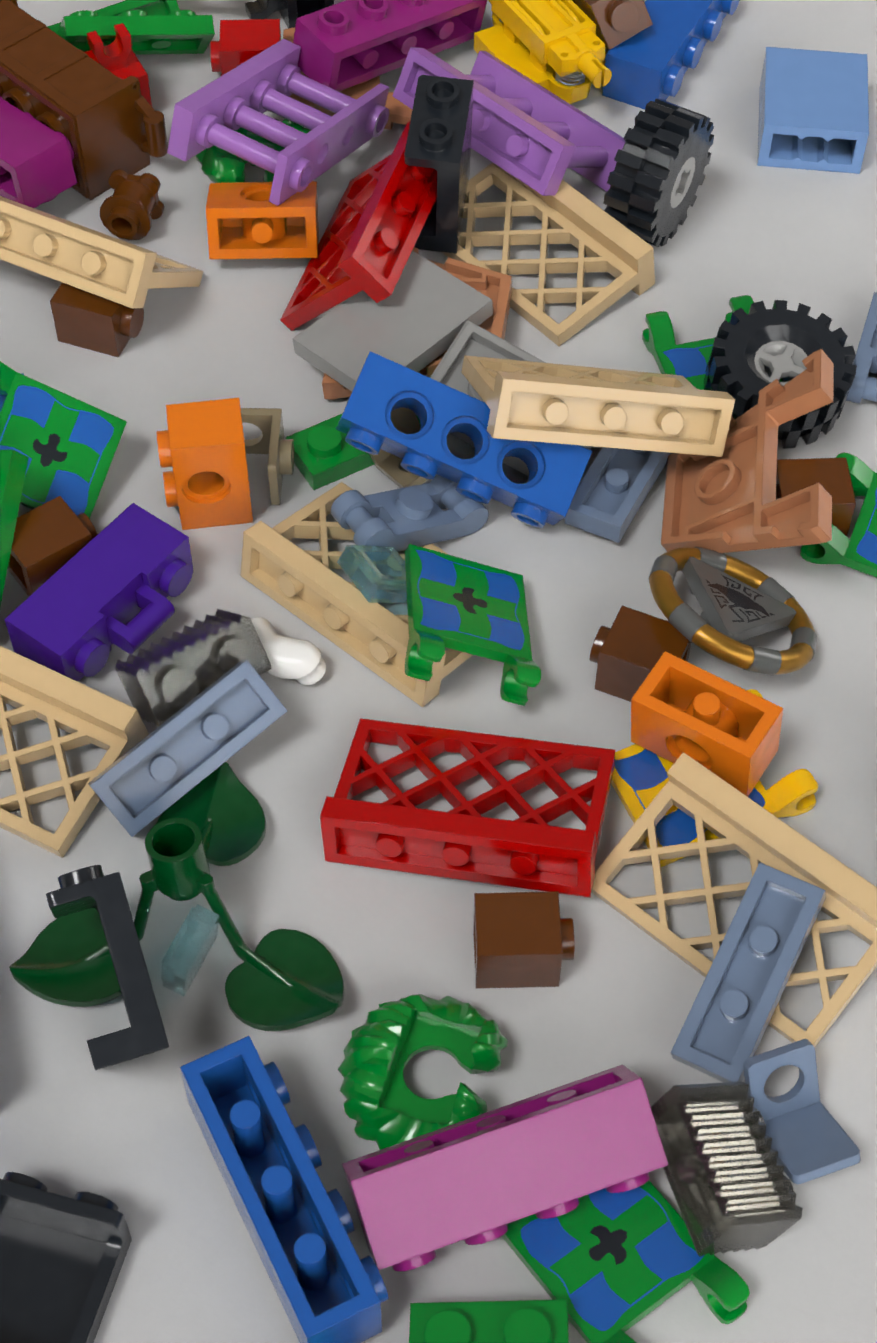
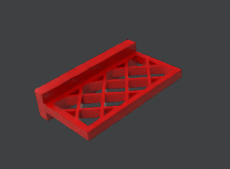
[280,121,437,331]
[320,718,615,897]

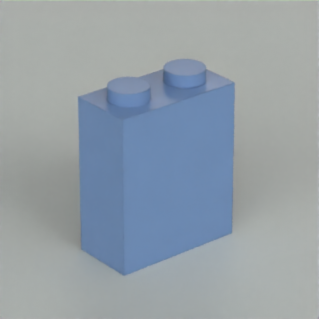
[757,47,869,174]

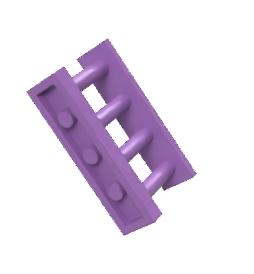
[167,39,389,206]
[393,47,625,196]

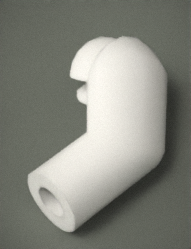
[242,617,326,685]

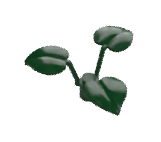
[9,762,344,1031]

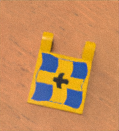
[611,689,818,867]

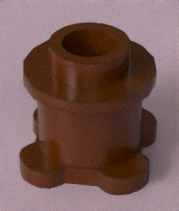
[100,169,165,240]

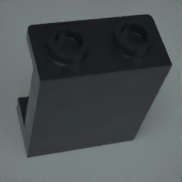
[404,75,474,254]
[46,865,169,1070]
[0,1172,132,1343]

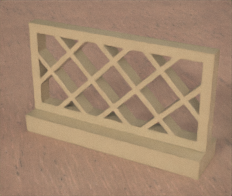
[442,162,655,347]
[0,196,203,309]
[461,355,735,457]
[241,482,472,707]
[0,646,149,858]
[592,752,877,1047]

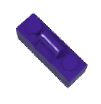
[5,503,194,682]

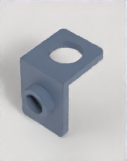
[743,1039,861,1184]

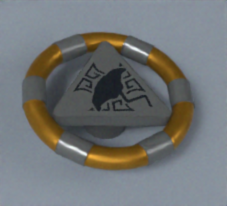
[648,547,817,675]

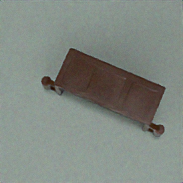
[0,0,168,201]

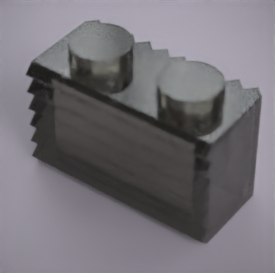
[115,609,271,727]
[651,1082,803,1257]

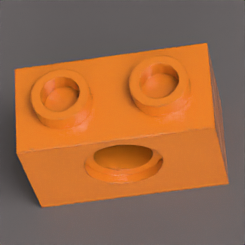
[206,181,319,260]
[156,398,253,530]
[631,651,784,797]

